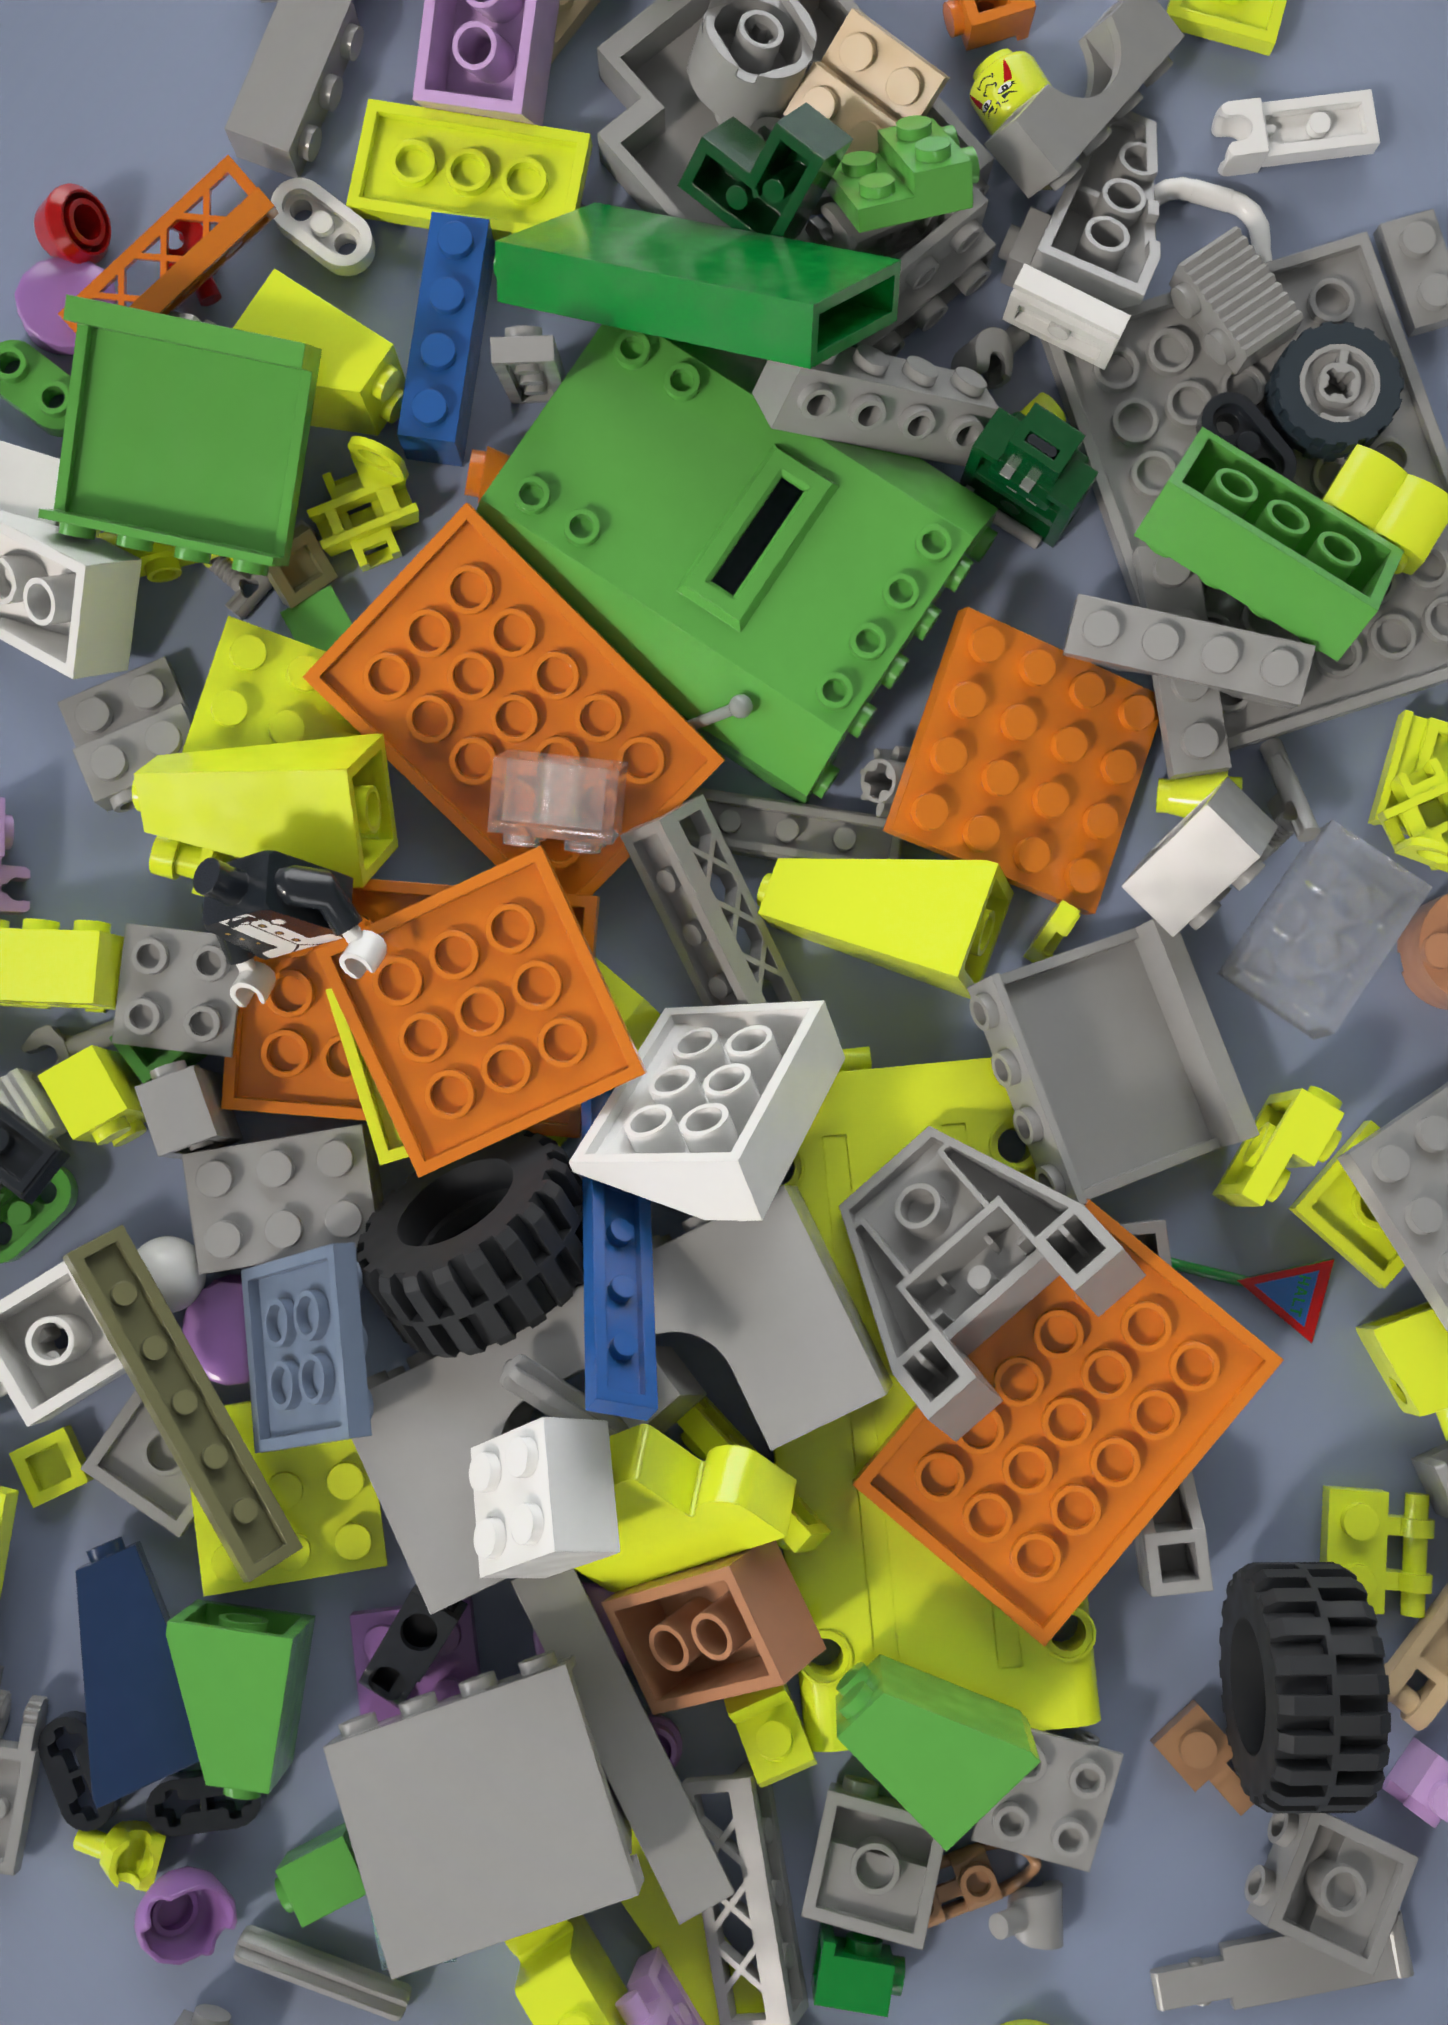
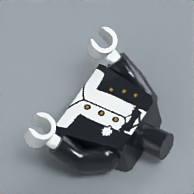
[193,850,387,1007]

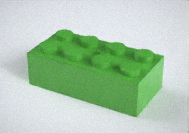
[1134,427,1404,662]

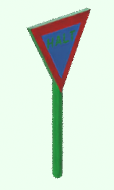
[1171,1257,1335,1344]

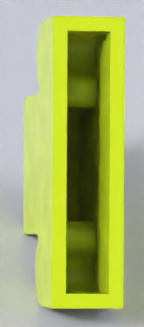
[574,1424,797,1592]
[504,1915,628,2025]

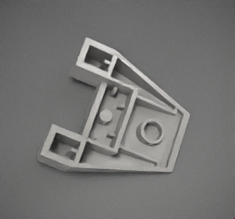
[839,1126,1146,1442]

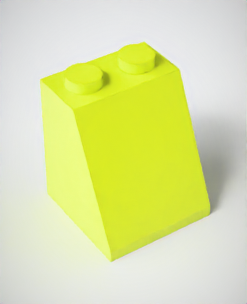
[233,268,406,436]

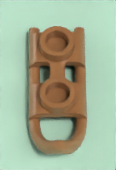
[927,1842,1042,1929]

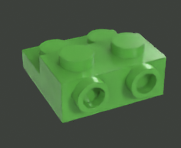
[826,115,980,233]

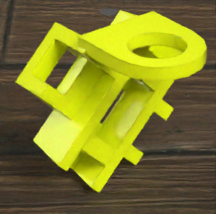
[306,436,419,572]
[1377,757,1448,873]

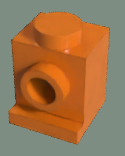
[943,0,1037,51]

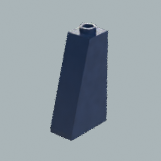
[75,1536,199,1809]

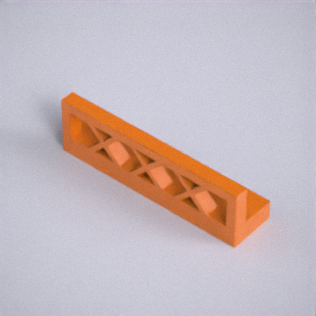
[57,155,279,333]

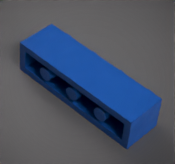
[397,212,496,467]

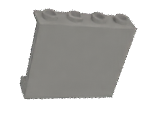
[967,919,1260,1205]
[323,1650,645,1980]

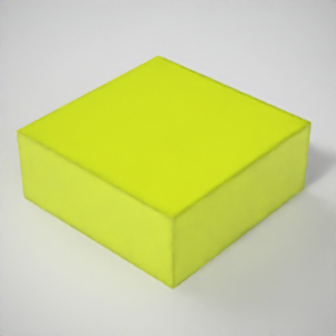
[9,1425,94,1508]

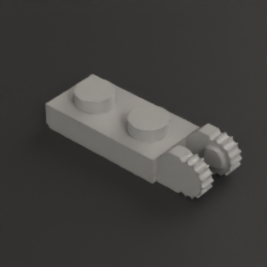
[0,1690,49,1876]

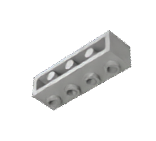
[752,344,999,467]

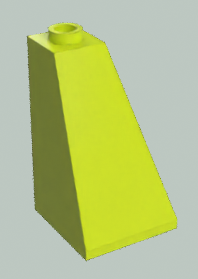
[132,734,399,888]
[757,858,1014,999]

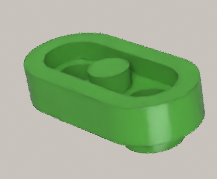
[0,340,71,438]
[0,1166,78,1263]

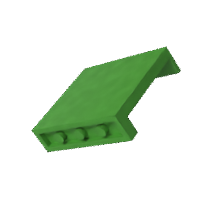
[38,294,322,576]

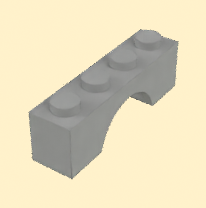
[984,0,1185,199]
[1063,594,1316,709]

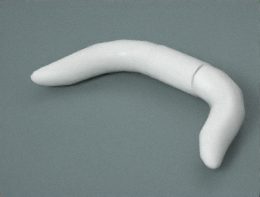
[1154,177,1273,263]

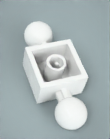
[0,1236,206,1427]

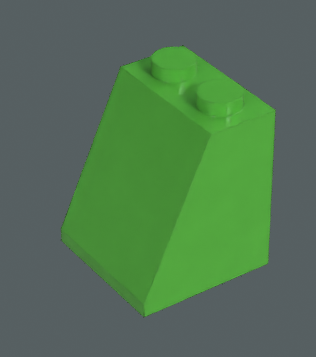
[166,1599,316,1800]
[836,1654,1041,1852]

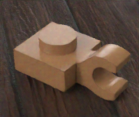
[1150,1699,1254,1816]

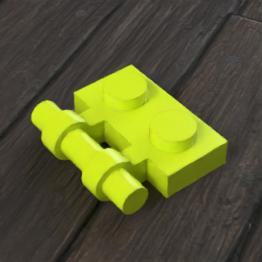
[1320,1485,1435,1618]

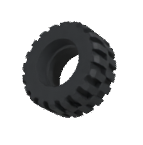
[357,1130,584,1358]
[1219,1562,1391,1814]

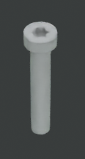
[966,484,1043,549]

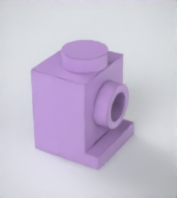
[1382,1737,1448,1829]

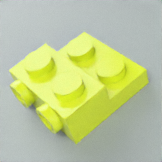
[1212,1086,1345,1207]

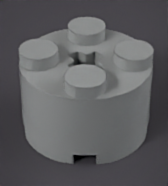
[687,0,817,126]

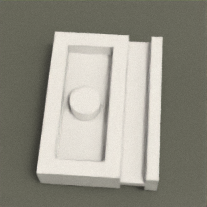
[1002,263,1131,370]

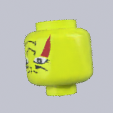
[969,48,1051,136]

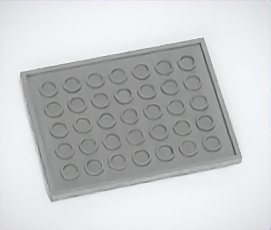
[1041,231,1448,752]

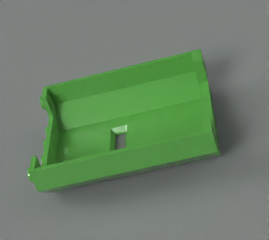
[476,324,998,804]

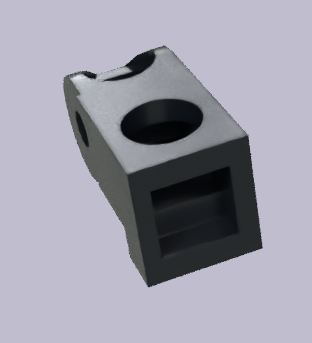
[358,1584,468,1708]

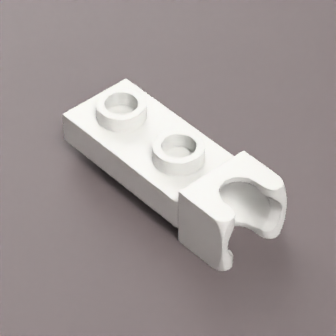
[1211,89,1380,177]

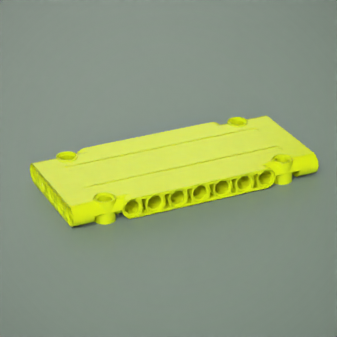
[773,1057,1101,1752]

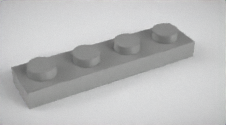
[490,325,566,404]
[1132,545,1232,780]

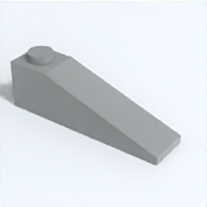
[1030,111,1161,309]

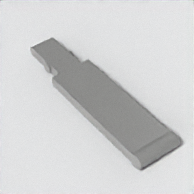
[1150,1910,1414,2011]

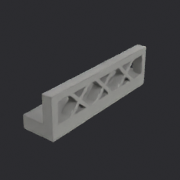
[620,794,802,1006]
[681,1761,809,2025]

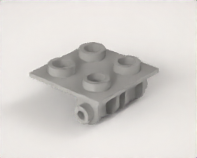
[112,923,239,1057]
[971,1728,1124,1872]

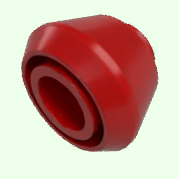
[34,183,111,264]

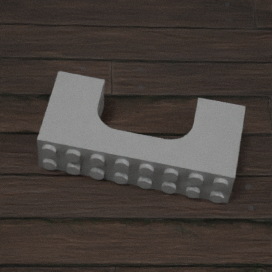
[352,1185,893,1615]

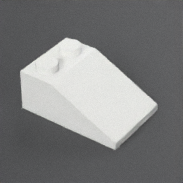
[0,510,142,679]

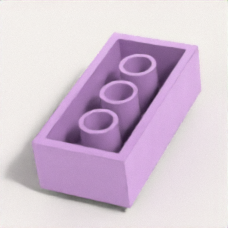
[412,0,560,126]

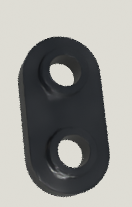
[1196,392,1297,481]

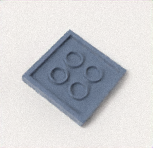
[241,1242,374,1453]

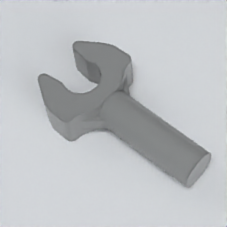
[21,1020,114,1082]

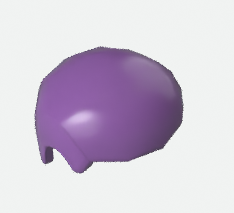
[134,1866,237,1965]

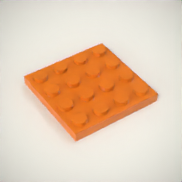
[883,607,1159,915]
[314,845,647,1178]

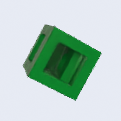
[811,1922,905,2017]

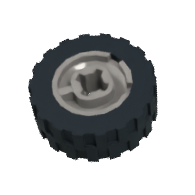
[1264,321,1404,462]

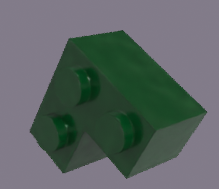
[677,102,853,239]

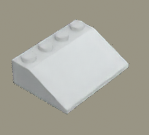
[569,1000,845,1221]

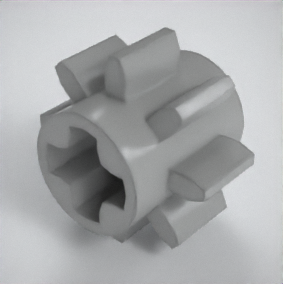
[860,746,911,817]

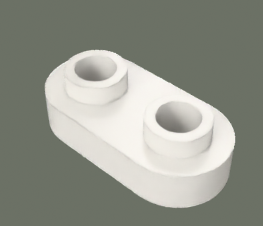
[271,177,376,276]

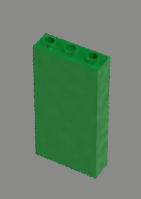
[493,202,901,369]

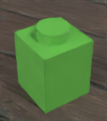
[275,1823,366,1928]

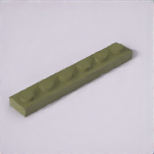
[62,1224,303,1582]

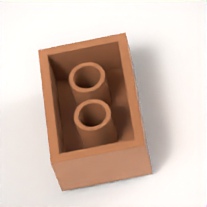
[601,1540,826,1715]

